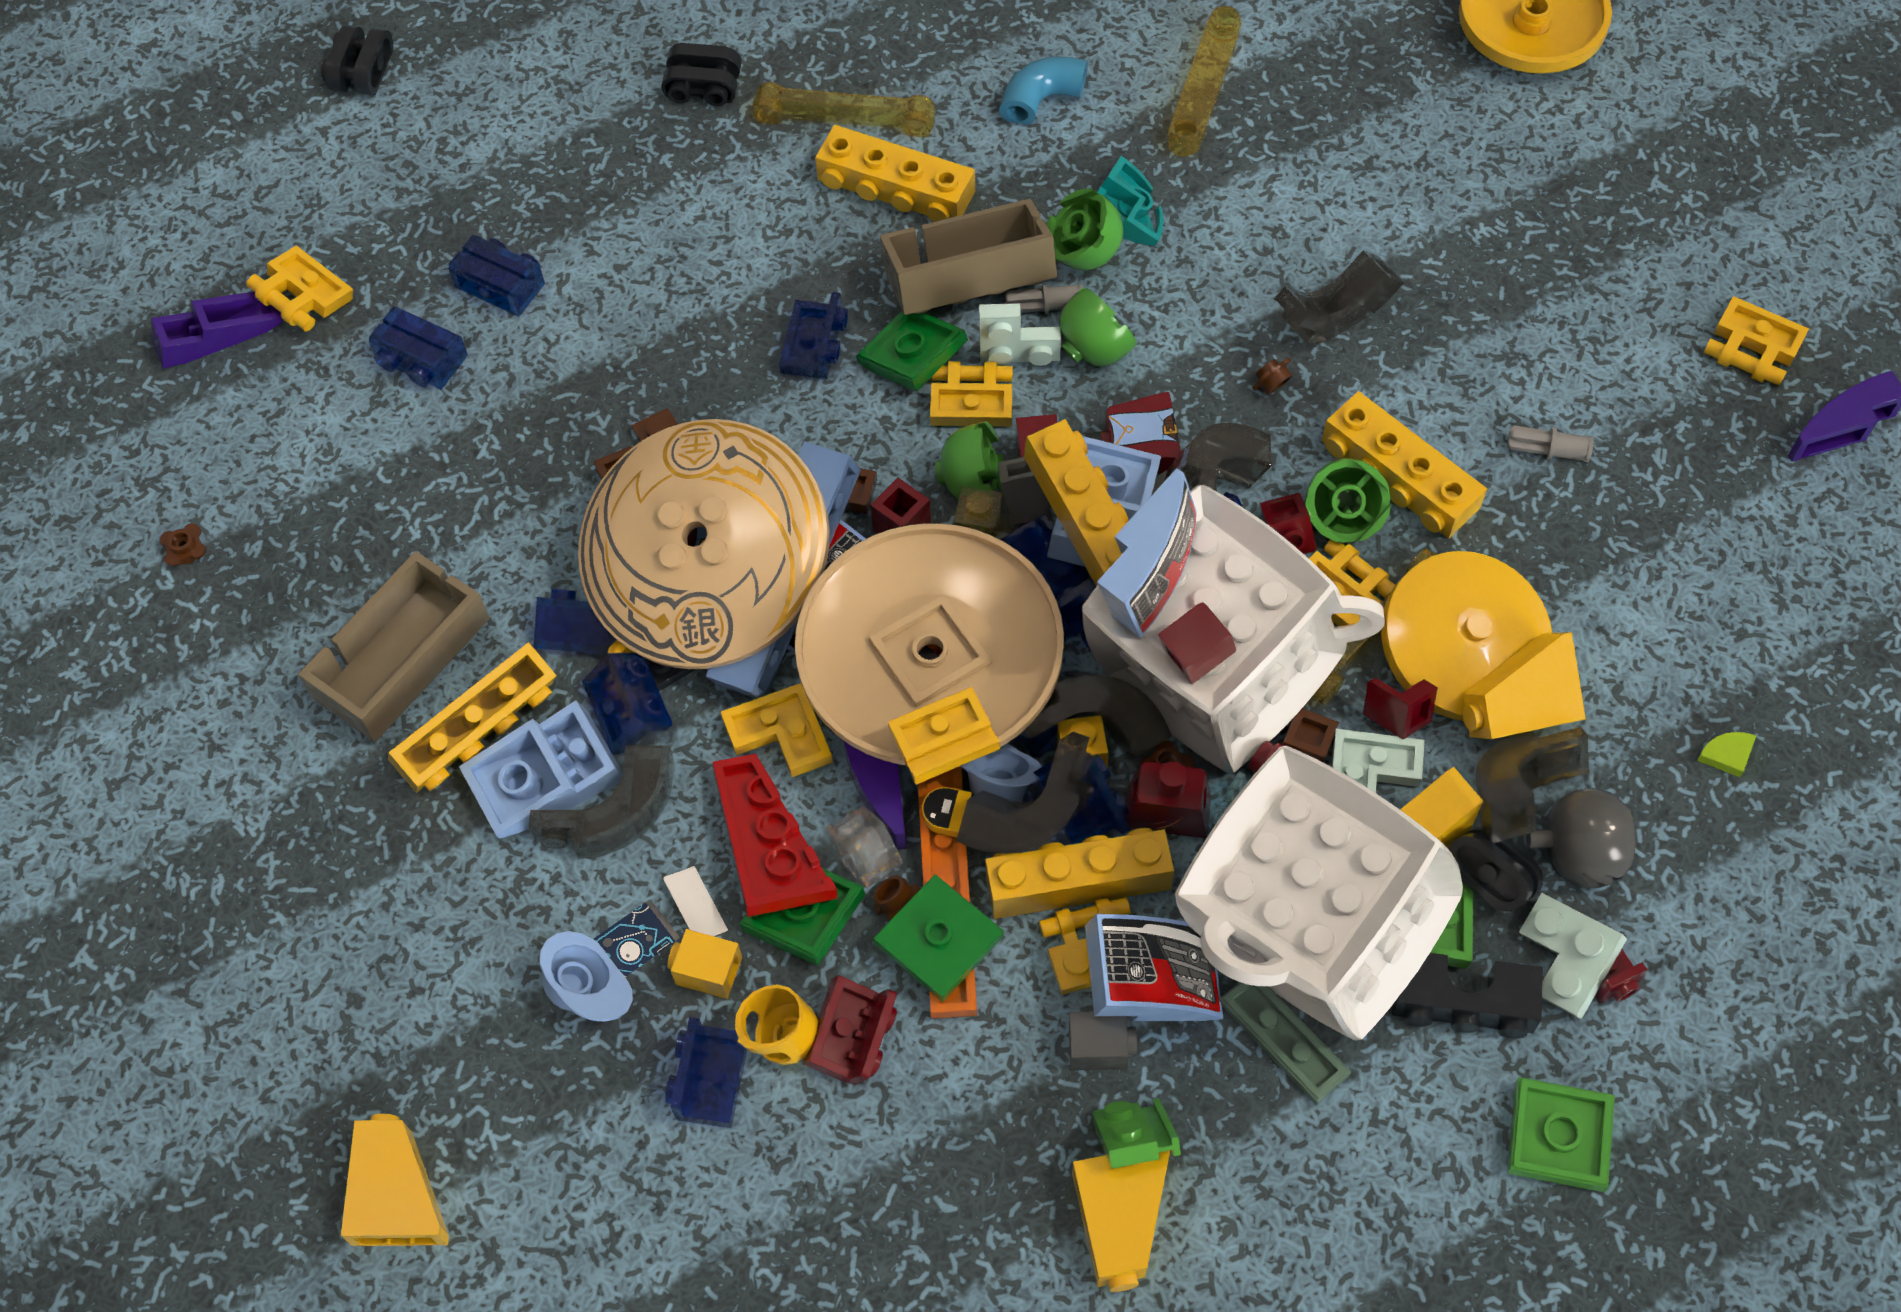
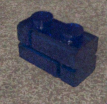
[448,235,545,317]
[369,306,468,390]

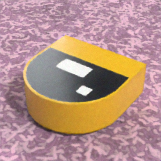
[922,787,972,839]

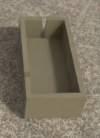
[880,198,1057,315]
[298,551,490,743]

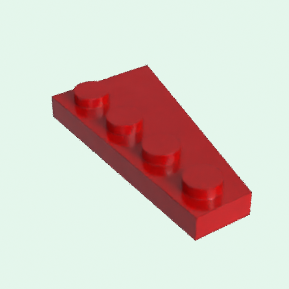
[713,753,837,917]

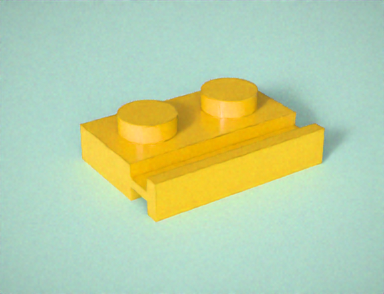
[888,687,1000,785]

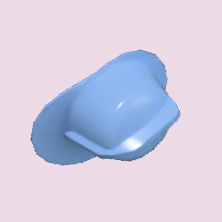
[961,743,1043,811]
[539,931,633,1022]

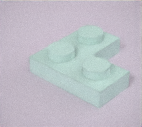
[979,303,1061,366]
[1331,729,1425,793]
[1519,893,1627,1019]

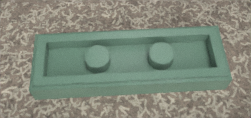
[1219,982,1351,1105]

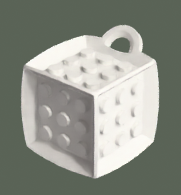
[1082,485,1385,773]
[1175,745,1463,1041]

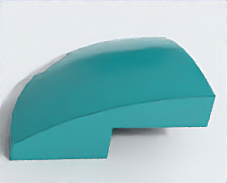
[1098,156,1164,246]

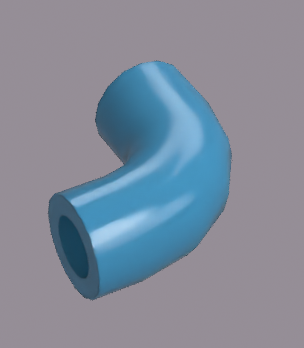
[999,57,1088,125]

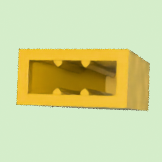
[1462,632,1586,739]
[1400,767,1483,848]
[341,1114,449,1246]
[1072,1150,1170,1292]

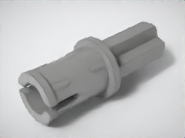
[1005,283,1083,315]
[1507,426,1594,463]

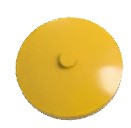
[1459,0,1612,73]
[1381,551,1552,721]

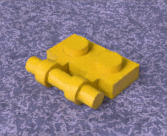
[246,245,353,332]
[1703,296,1809,386]
[930,361,1013,427]
[1309,539,1395,626]
[1038,897,1131,995]

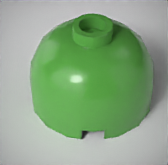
[1046,188,1124,271]
[1059,287,1137,367]
[935,421,1004,507]
[1305,458,1391,543]

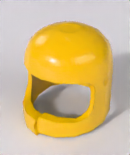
[735,984,819,1065]

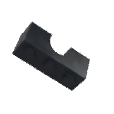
[1392,953,1543,1039]

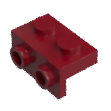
[803,975,897,1085]

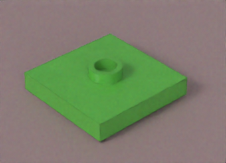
[1507,1077,1615,1192]

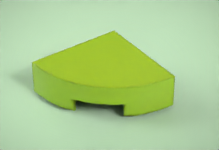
[1697,732,1756,777]

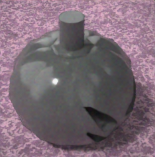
[1526,787,1635,889]

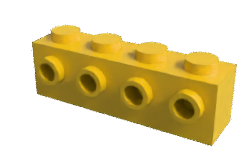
[815,124,975,222]
[1322,391,1487,539]
[1024,419,1129,586]
[388,642,557,793]
[985,828,1174,919]

